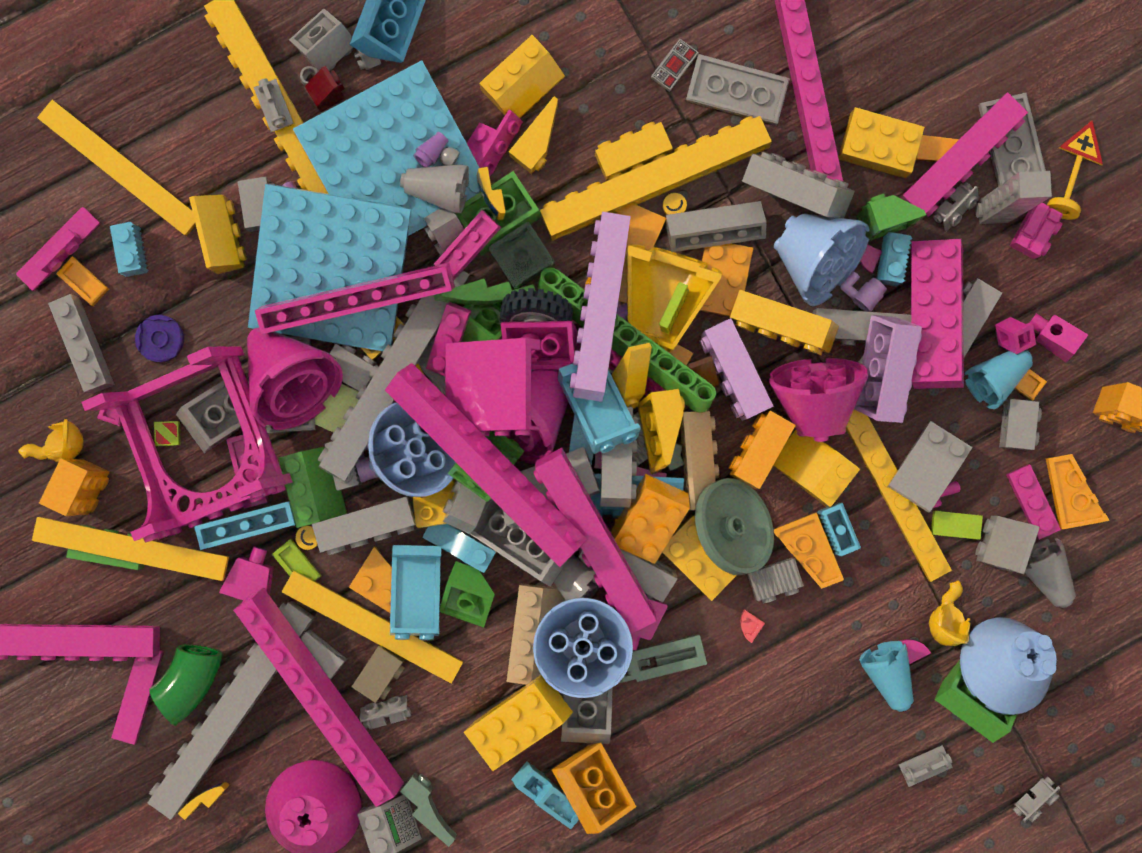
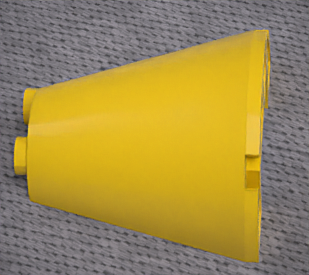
[628,244,722,351]

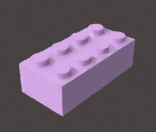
[854,315,922,423]
[699,318,773,421]

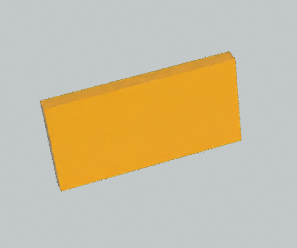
[584,203,666,304]

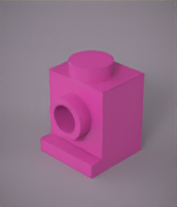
[995,317,1036,354]

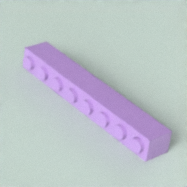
[569,212,631,402]

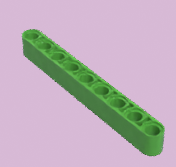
[537,268,716,413]

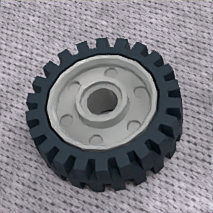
[500,288,573,324]

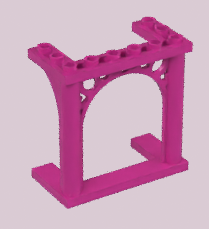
[82,346,293,543]

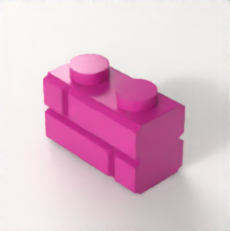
[1009,203,1063,259]

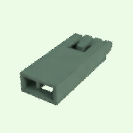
[620,634,707,683]

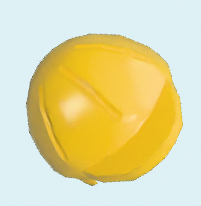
[18,419,83,462]
[929,581,971,646]

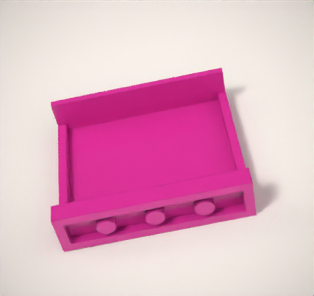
[445,338,540,437]

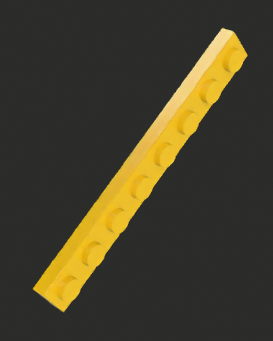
[846,409,952,582]

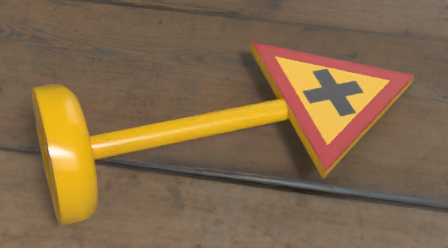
[1047,121,1103,220]

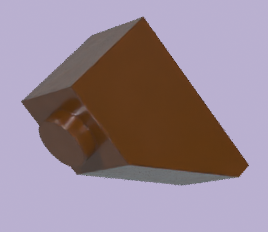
[687,356,719,387]

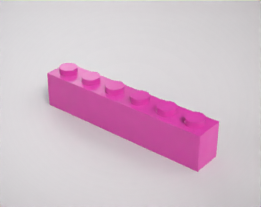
[900,92,1028,217]

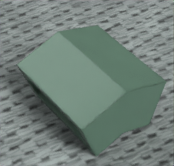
[667,444,684,471]

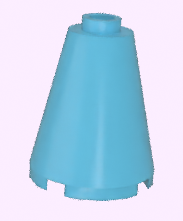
[965,350,1033,409]
[859,641,914,712]

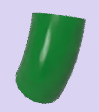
[149,645,223,726]

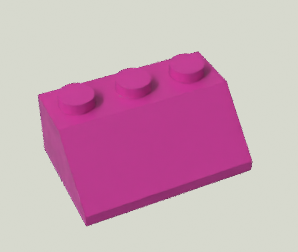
[501,321,581,370]

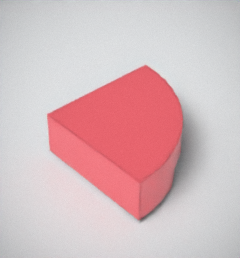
[740,609,765,643]

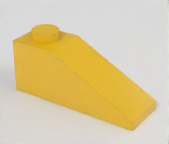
[509,96,558,174]
[611,343,652,409]

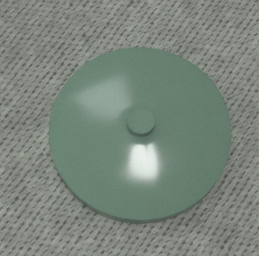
[695,478,774,575]

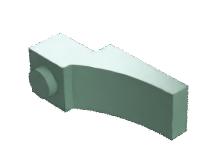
[400,773,457,847]

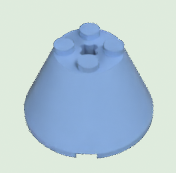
[774,214,870,306]
[368,402,455,497]
[533,598,633,698]
[960,617,1056,715]

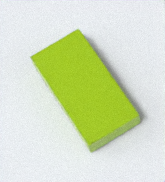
[659,282,689,334]
[931,511,983,540]
[272,539,322,581]

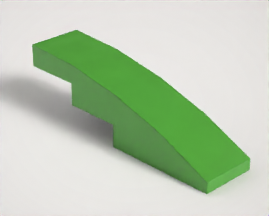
[433,279,535,305]

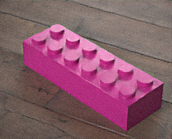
[911,239,964,389]

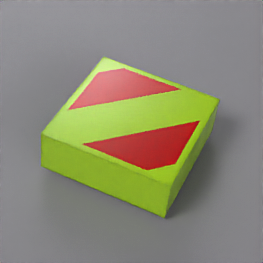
[154,421,181,446]

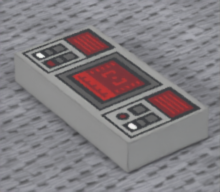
[651,39,699,92]

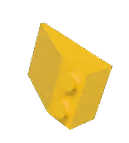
[637,389,685,474]
[773,429,860,507]

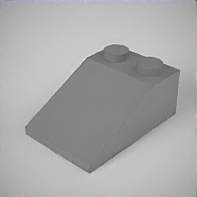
[176,380,249,453]
[888,421,972,513]
[975,515,1040,574]
[561,687,613,744]

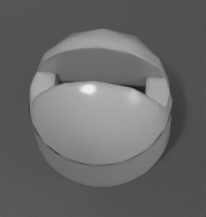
[300,66,318,86]
[440,147,460,166]

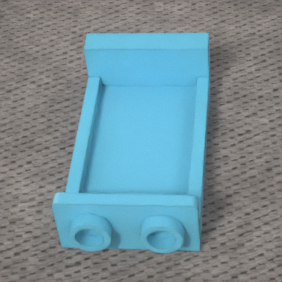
[558,363,641,454]
[390,545,441,640]

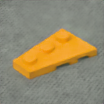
[1046,454,1110,529]
[773,512,844,589]
[349,546,392,613]

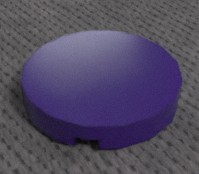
[135,315,184,363]

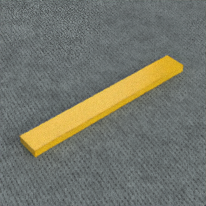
[37,100,196,237]
[32,517,229,581]
[282,570,463,684]

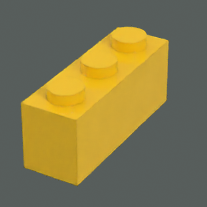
[595,122,673,181]

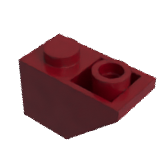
[305,65,345,112]

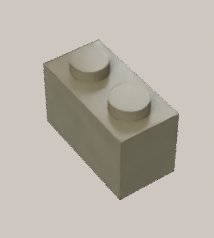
[352,645,405,703]

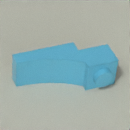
[422,524,496,573]
[511,761,579,829]

